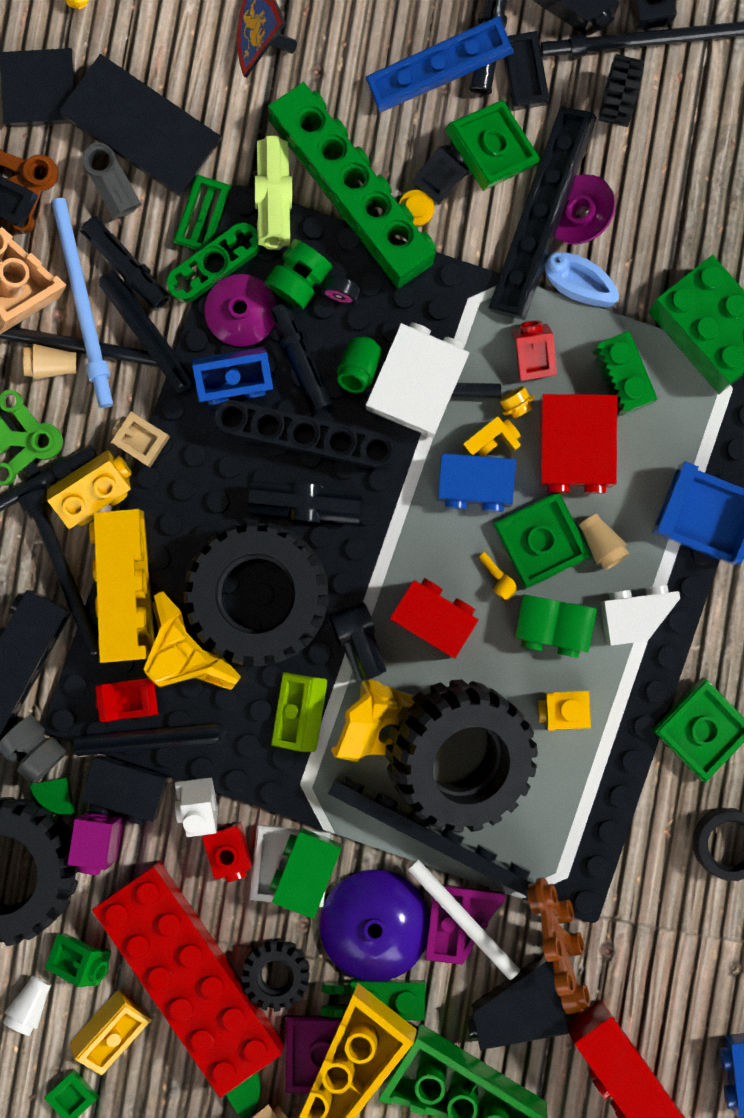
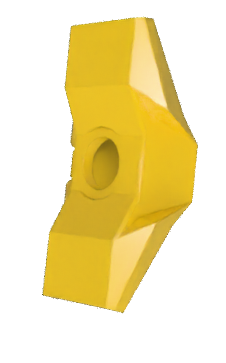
[144,591,241,690]
[331,680,415,762]

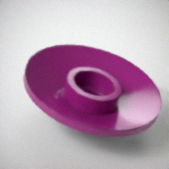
[555,174,616,245]
[204,274,277,347]

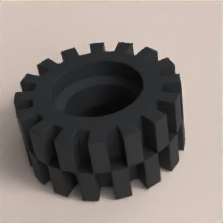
[598,54,645,127]
[241,938,310,1012]

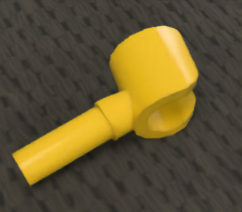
[478,552,517,601]

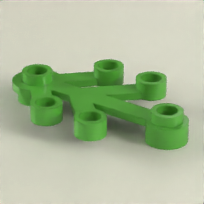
[0,390,63,486]

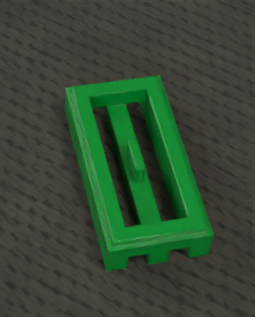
[173,174,232,256]

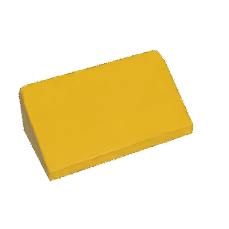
[70,990,151,1076]

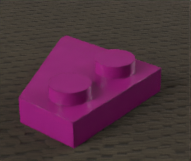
[425,884,506,965]

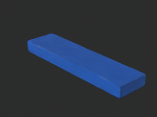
[365,16,514,113]

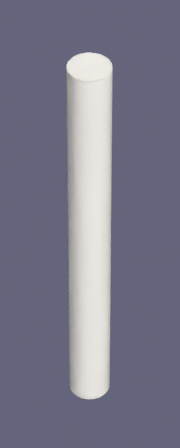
[407,859,520,980]

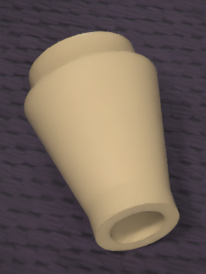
[23,344,76,380]
[579,513,629,570]

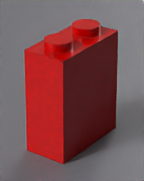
[539,394,617,494]

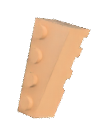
[0,227,66,334]

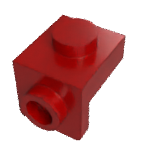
[96,678,158,722]

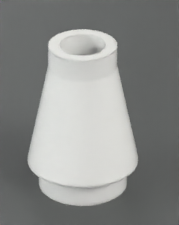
[3,976,51,1036]

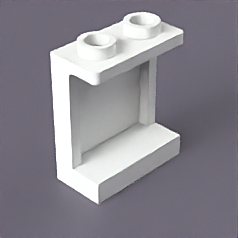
[366,322,470,439]

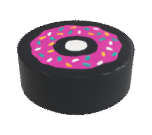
[321,276,360,305]

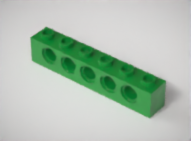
[268,82,436,289]

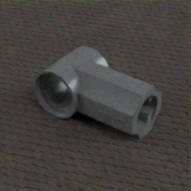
[82,143,142,220]

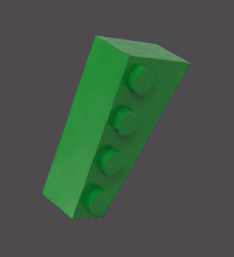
[378,1023,548,1118]

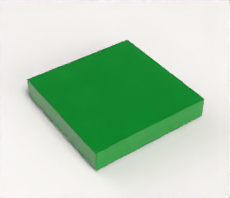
[444,100,541,191]
[492,493,592,589]
[652,678,744,783]

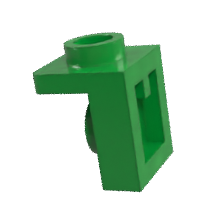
[45,933,112,987]

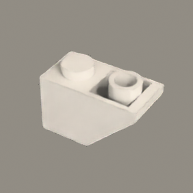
[600,585,680,646]

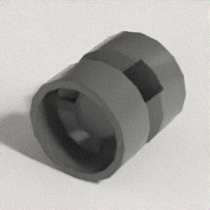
[0,715,67,786]

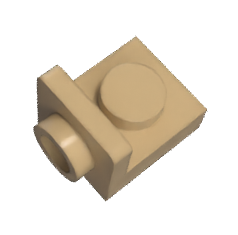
[111,412,170,467]

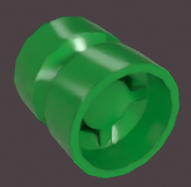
[264,239,332,310]

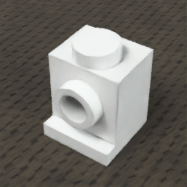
[175,778,218,837]

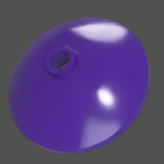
[320,869,430,981]

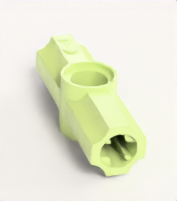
[255,136,292,250]

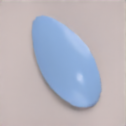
[544,252,619,308]

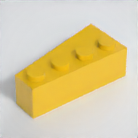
[89,509,155,663]

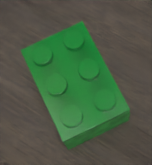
[648,254,744,395]

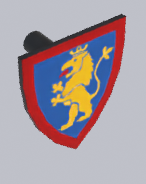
[237,0,297,78]

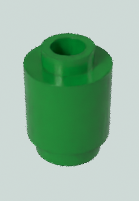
[337,337,383,393]

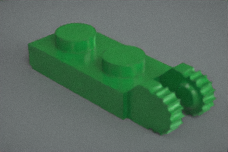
[321,978,425,1021]

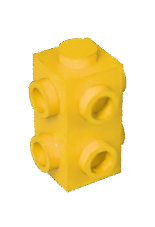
[47,450,132,529]

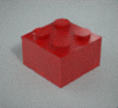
[390,578,479,659]

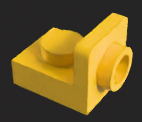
[461,416,521,457]
[537,691,591,731]

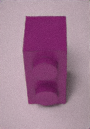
[68,811,124,875]

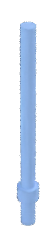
[51,198,113,408]

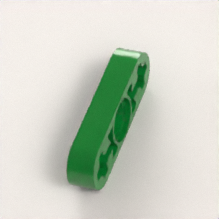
[167,223,261,303]

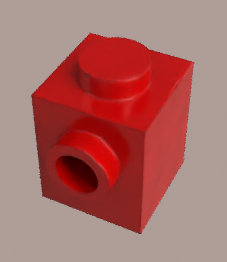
[202,821,253,883]

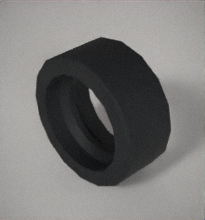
[692,808,744,881]

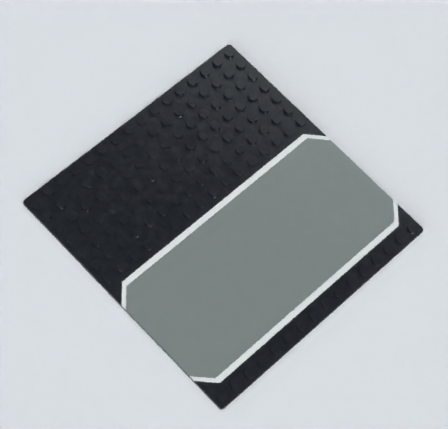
[43,185,744,923]

